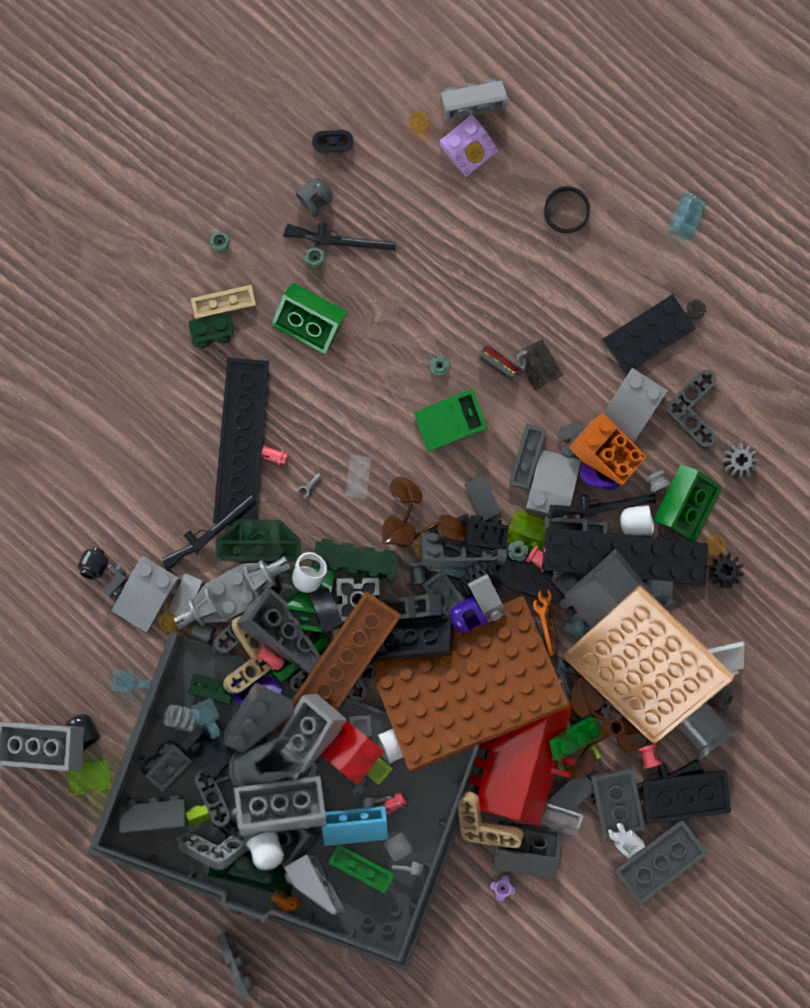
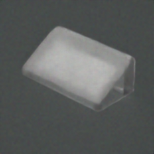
[540,803,584,837]

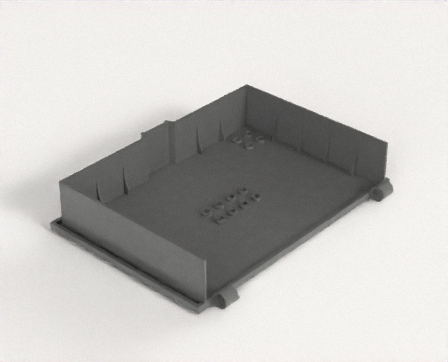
[87,621,487,971]

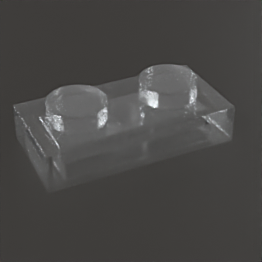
[345,454,372,499]

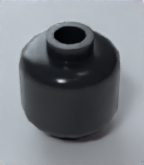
[77,547,109,580]

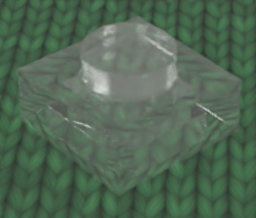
[383,832,413,862]

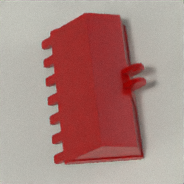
[468,702,576,826]

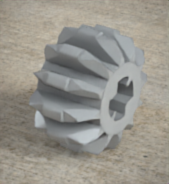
[722,443,759,479]
[163,705,200,733]

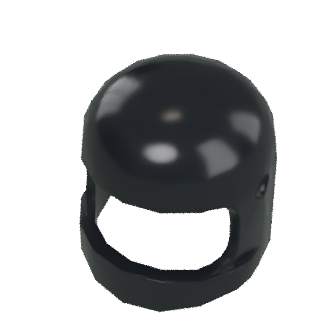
[65,714,101,751]

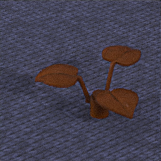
[382,477,466,547]
[564,677,649,779]

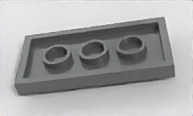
[614,819,708,905]

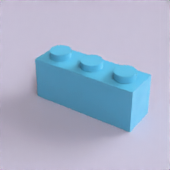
[322,806,388,846]

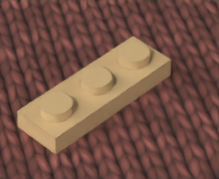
[190,285,256,320]

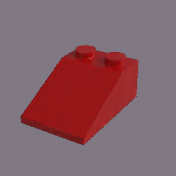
[321,721,384,785]

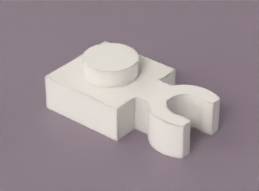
[608,823,645,859]

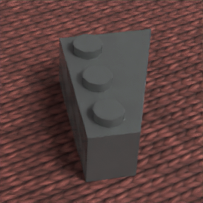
[224,682,294,753]

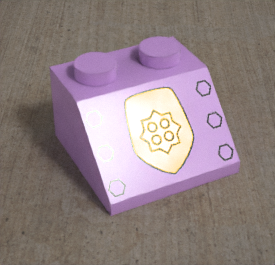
[440,115,498,177]

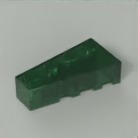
[312,538,400,583]

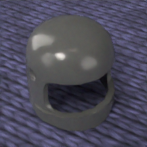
[296,179,333,218]

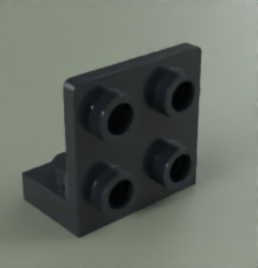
[181,714,237,778]

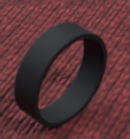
[544,186,590,233]

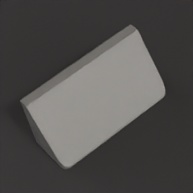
[168,573,204,616]

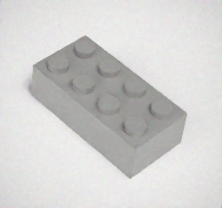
[0,722,84,771]
[234,776,326,837]

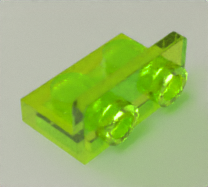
[507,510,545,552]
[66,759,113,796]

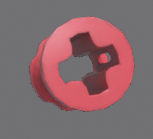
[526,545,545,572]
[638,744,661,769]

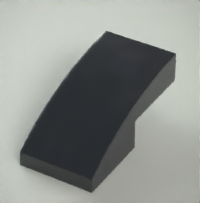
[308,588,343,633]

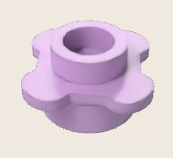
[490,876,515,901]

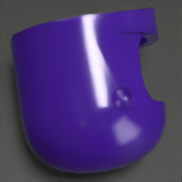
[450,597,489,633]

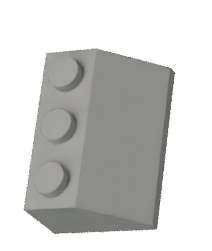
[441,79,507,121]

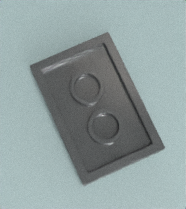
[591,767,645,839]

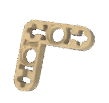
[223,616,273,694]
[458,792,524,848]

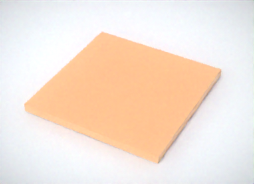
[562,586,734,744]

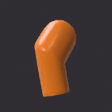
[270,892,300,912]

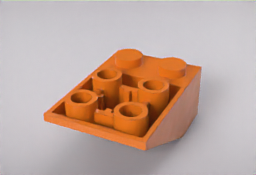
[568,413,647,485]

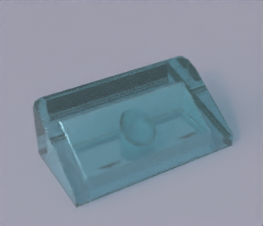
[667,193,707,240]

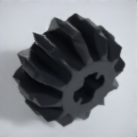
[708,553,744,588]

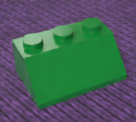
[271,282,347,354]
[653,465,722,542]

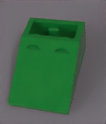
[414,389,487,452]
[286,565,335,634]

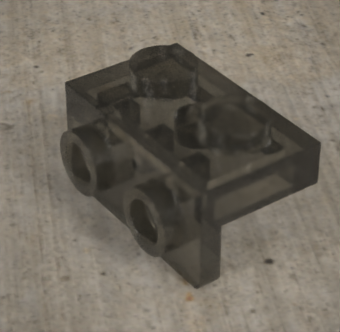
[515,339,563,391]

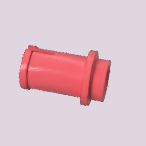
[261,446,289,466]
[257,645,285,671]
[379,792,408,817]

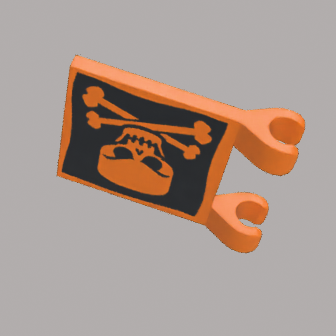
[533,589,559,656]

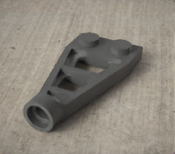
[420,532,506,568]

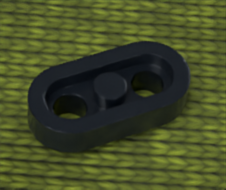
[312,130,354,153]

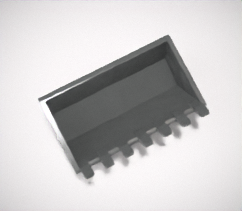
[559,549,676,635]

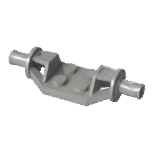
[174,556,291,629]

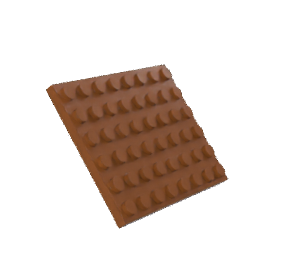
[369,596,570,773]

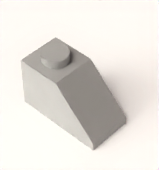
[468,574,507,622]

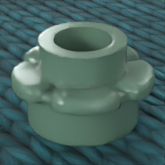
[210,232,230,252]
[305,248,325,268]
[430,356,450,376]
[508,541,528,561]

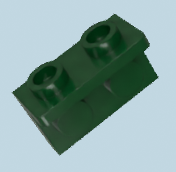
[188,312,235,349]
[188,673,231,705]

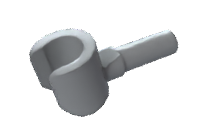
[297,473,322,498]
[362,796,391,808]
[392,861,424,875]

